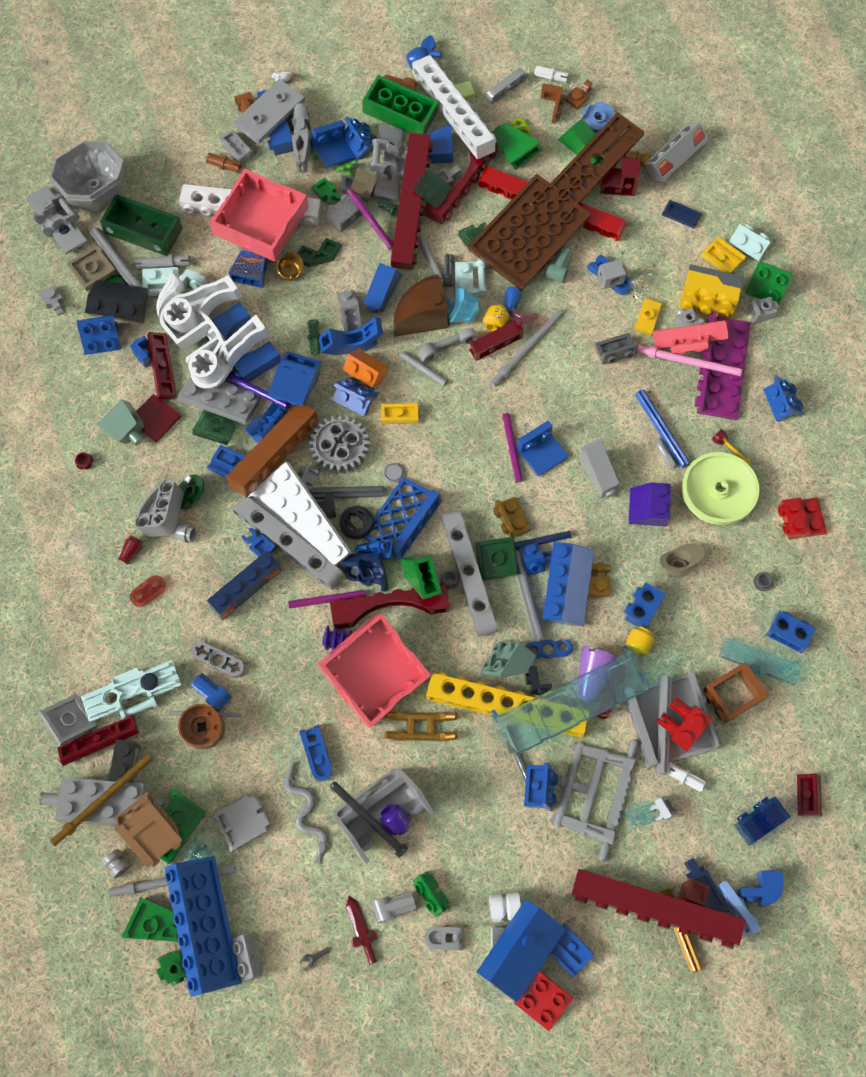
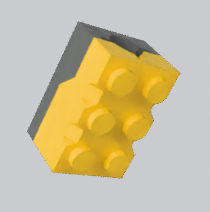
[679,264,744,318]

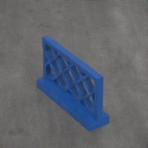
[364,477,442,561]

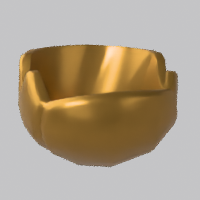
[276,252,304,281]

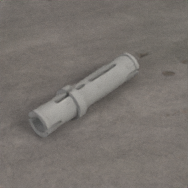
[135,254,190,270]

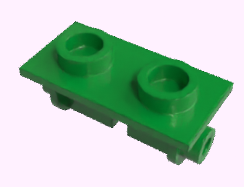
[413,871,450,917]

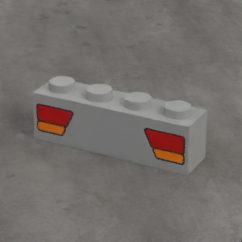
[644,122,708,182]

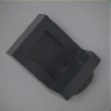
[525,666,552,696]

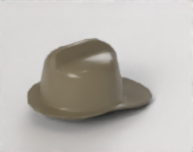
[660,544,705,578]

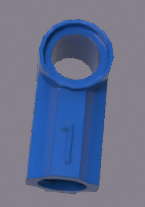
[191,673,232,712]

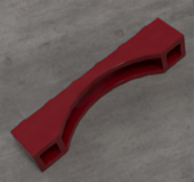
[424,141,498,225]
[330,583,450,629]

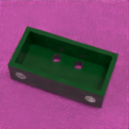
[100,194,183,256]

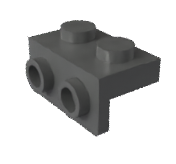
[595,333,639,365]

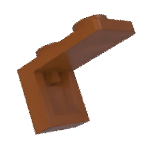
[541,83,565,124]

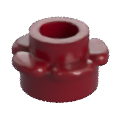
[75,452,94,470]

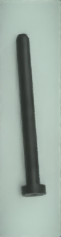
[330,781,408,858]

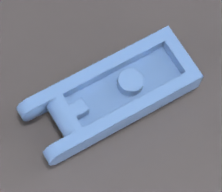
[717,881,761,937]

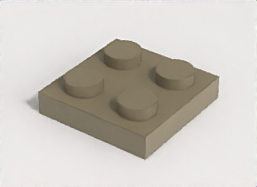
[66,245,117,291]

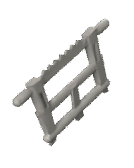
[550,739,638,862]

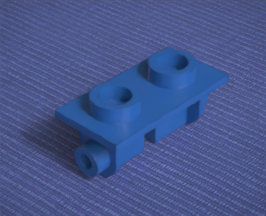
[260,402,293,425]
[355,539,393,559]

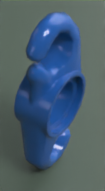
[525,639,573,659]

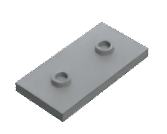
[233,79,305,144]

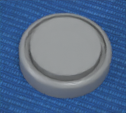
[383,463,405,484]

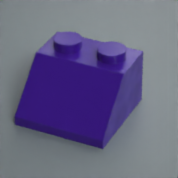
[629,482,671,527]

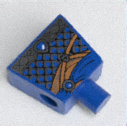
[229,250,267,288]

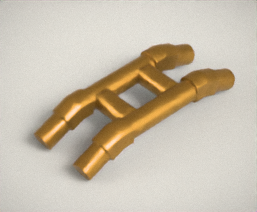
[384,711,458,742]

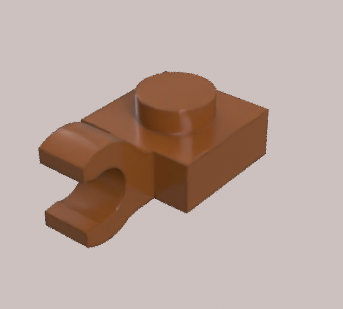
[565,80,593,110]

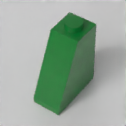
[557,118,605,164]
[491,123,543,169]
[400,553,442,599]

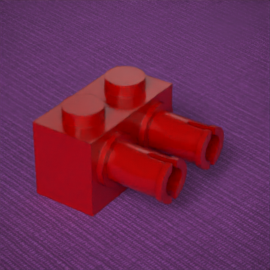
[656,696,712,751]

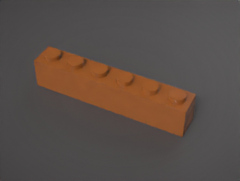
[226,404,319,498]

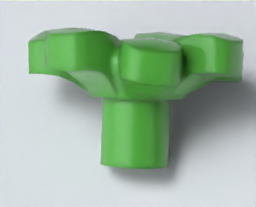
[336,160,357,176]

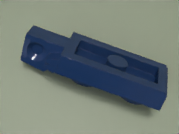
[684,858,728,912]

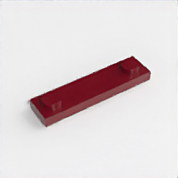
[147,332,177,400]
[57,715,139,766]

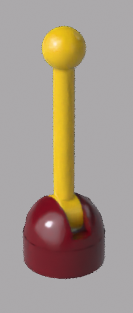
[711,429,751,465]

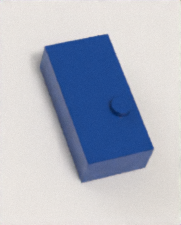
[477,899,566,1003]

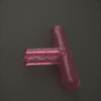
[511,310,539,325]

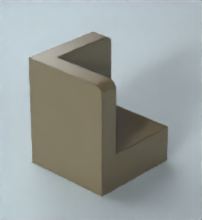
[350,169,377,199]

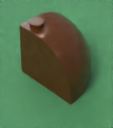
[393,274,447,337]

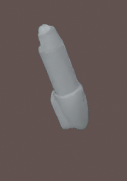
[655,438,675,469]

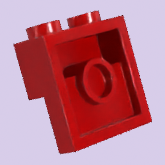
[778,497,827,540]

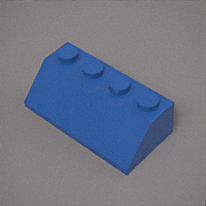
[543,542,594,627]

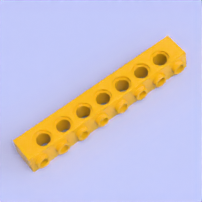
[426,672,589,738]

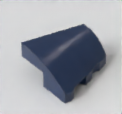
[341,553,388,592]

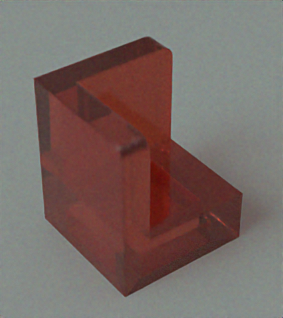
[678,878,710,907]

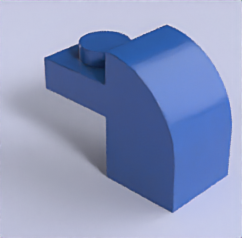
[737,871,783,907]

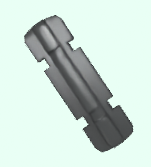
[444,254,454,287]

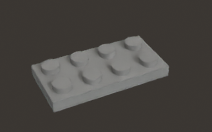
[178,376,261,424]

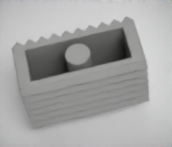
[326,194,366,232]

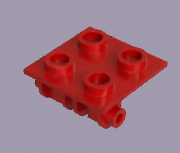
[514,971,573,1031]

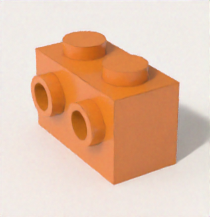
[343,349,389,388]

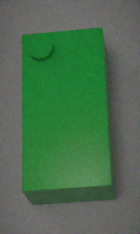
[362,75,439,134]

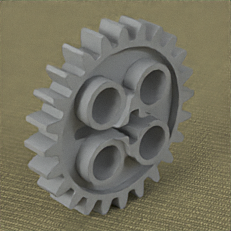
[309,415,370,474]

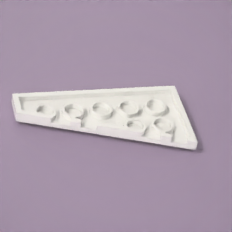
[248,462,351,565]

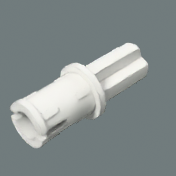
[534,66,568,84]
[668,762,706,792]

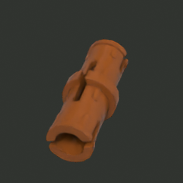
[206,152,242,174]

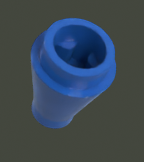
[505,287,522,315]

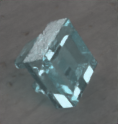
[183,839,213,860]

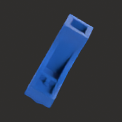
[319,317,383,355]

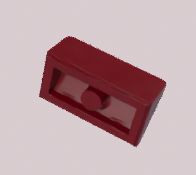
[797,774,822,817]

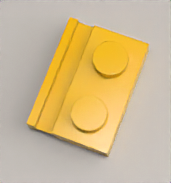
[701,236,746,273]

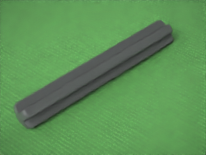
[310,486,385,499]

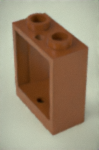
[703,662,769,723]

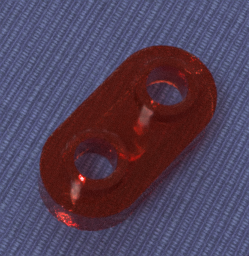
[130,575,166,607]

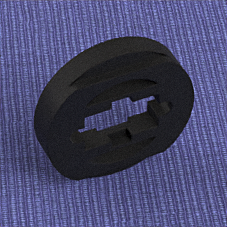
[340,506,375,539]

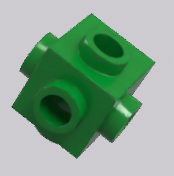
[156,949,186,986]

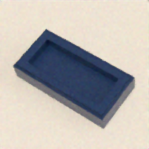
[662,200,701,229]

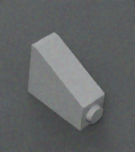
[580,439,619,498]

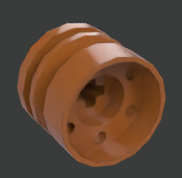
[178,704,225,749]

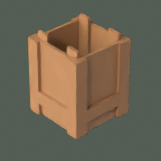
[114,791,182,868]

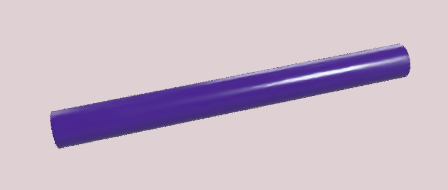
[227,373,290,409]

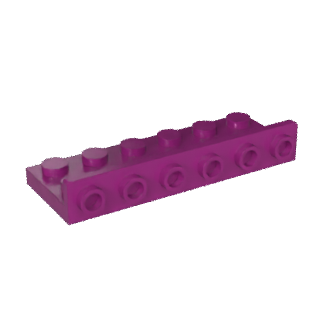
[694,311,751,420]

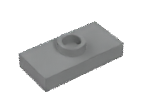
[219,129,254,163]

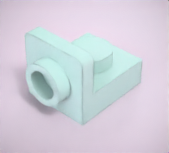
[179,269,207,292]

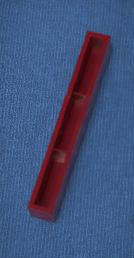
[390,132,433,270]
[571,869,746,949]

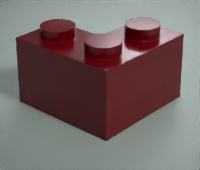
[600,157,640,196]

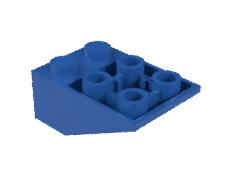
[267,351,322,406]

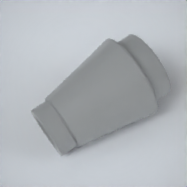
[168,524,196,543]

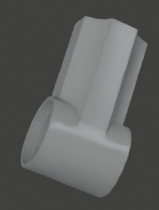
[371,891,416,923]

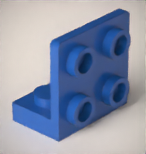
[310,120,356,168]
[516,420,568,476]

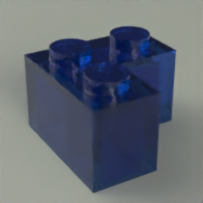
[734,796,791,846]

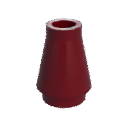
[118,535,144,564]

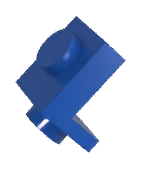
[244,417,275,443]
[519,543,545,576]

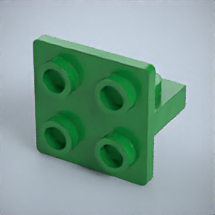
[745,261,792,306]

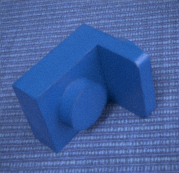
[129,336,151,368]

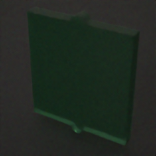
[413,168,452,209]

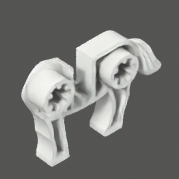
[157,272,270,389]

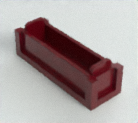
[469,319,524,361]

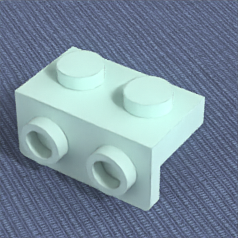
[728,224,771,261]

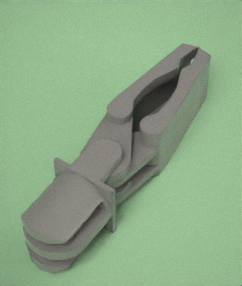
[292,103,311,173]

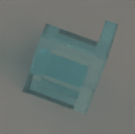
[624,800,654,830]

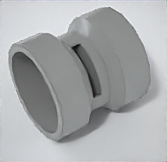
[102,849,131,879]

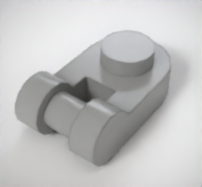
[424,927,463,950]

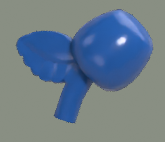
[406,35,442,69]

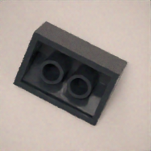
[85,280,149,324]

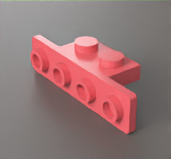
[653,320,729,354]

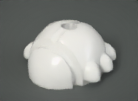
[271,71,292,83]

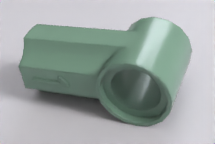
[546,247,573,283]

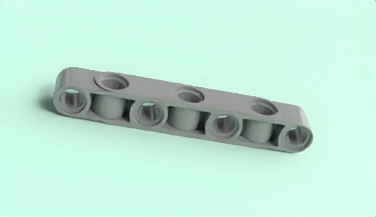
[232,497,344,590]
[441,510,497,637]

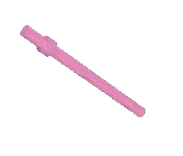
[637,345,743,376]

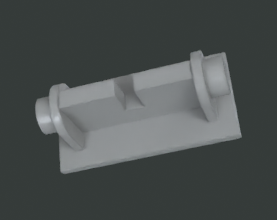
[298,462,319,491]
[232,934,261,983]

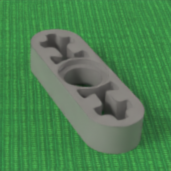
[486,68,527,104]
[192,642,245,678]

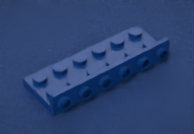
[165,856,241,997]

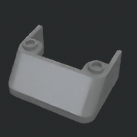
[333,769,435,864]

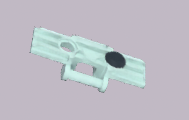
[81,660,182,722]

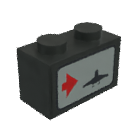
[108,740,141,783]

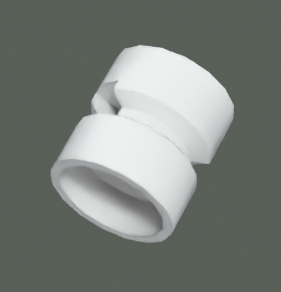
[489,892,521,923]

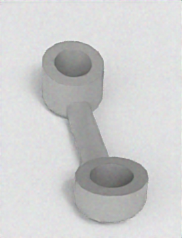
[418,328,479,365]

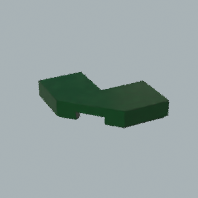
[297,238,342,267]

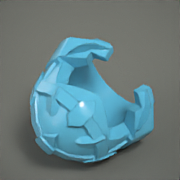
[446,287,482,324]

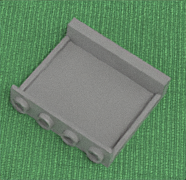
[622,670,721,769]

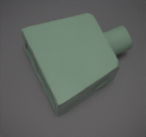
[98,399,144,446]

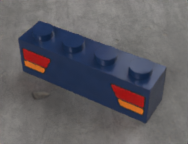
[207,551,282,621]

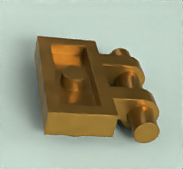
[588,562,611,597]

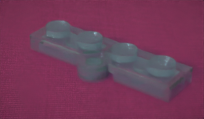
[718,637,802,686]

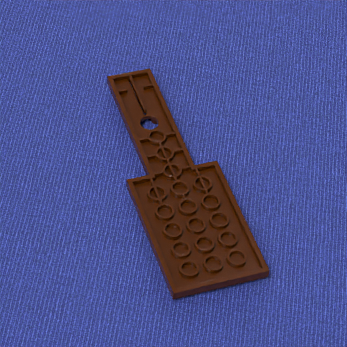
[468,112,644,291]

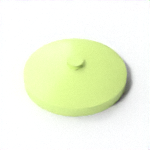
[682,452,759,525]

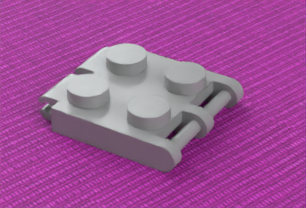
[211,795,272,853]

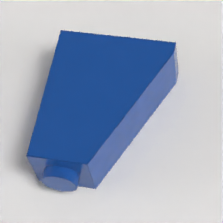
[428,125,453,164]
[363,263,403,313]

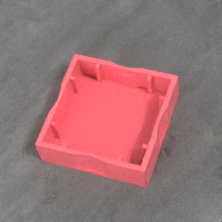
[210,169,309,261]
[315,613,431,727]

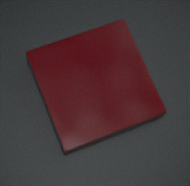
[136,394,181,443]

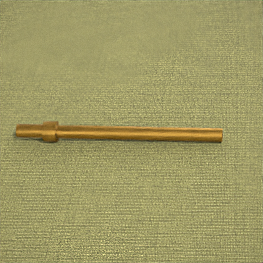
[50,754,153,847]

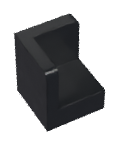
[317,494,337,519]

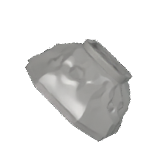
[50,141,127,212]

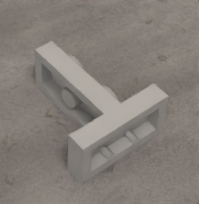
[337,290,362,331]

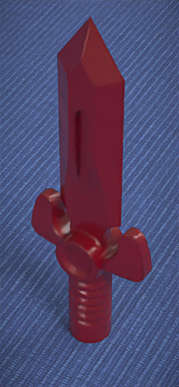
[346,896,377,965]

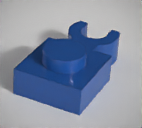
[242,528,276,557]

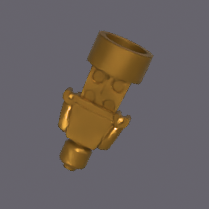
[623,151,653,167]

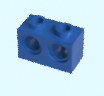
[624,582,666,629]
[766,610,815,654]

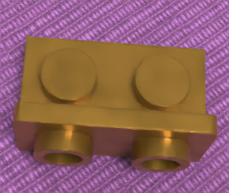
[493,496,531,537]

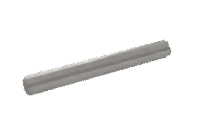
[90,227,142,287]
[516,551,545,642]
[656,676,673,775]

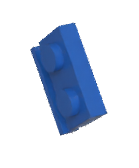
[207,445,245,478]
[550,923,595,977]

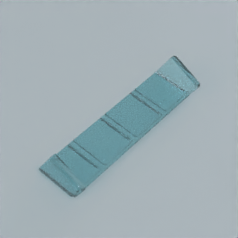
[491,645,650,756]

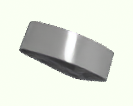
[135,479,184,538]

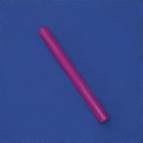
[347,188,393,249]
[502,413,523,483]
[288,590,366,609]

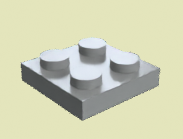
[39,694,97,746]

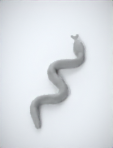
[284,762,327,865]

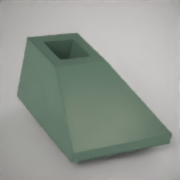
[480,641,536,678]

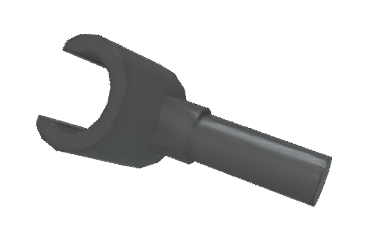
[299,948,329,971]

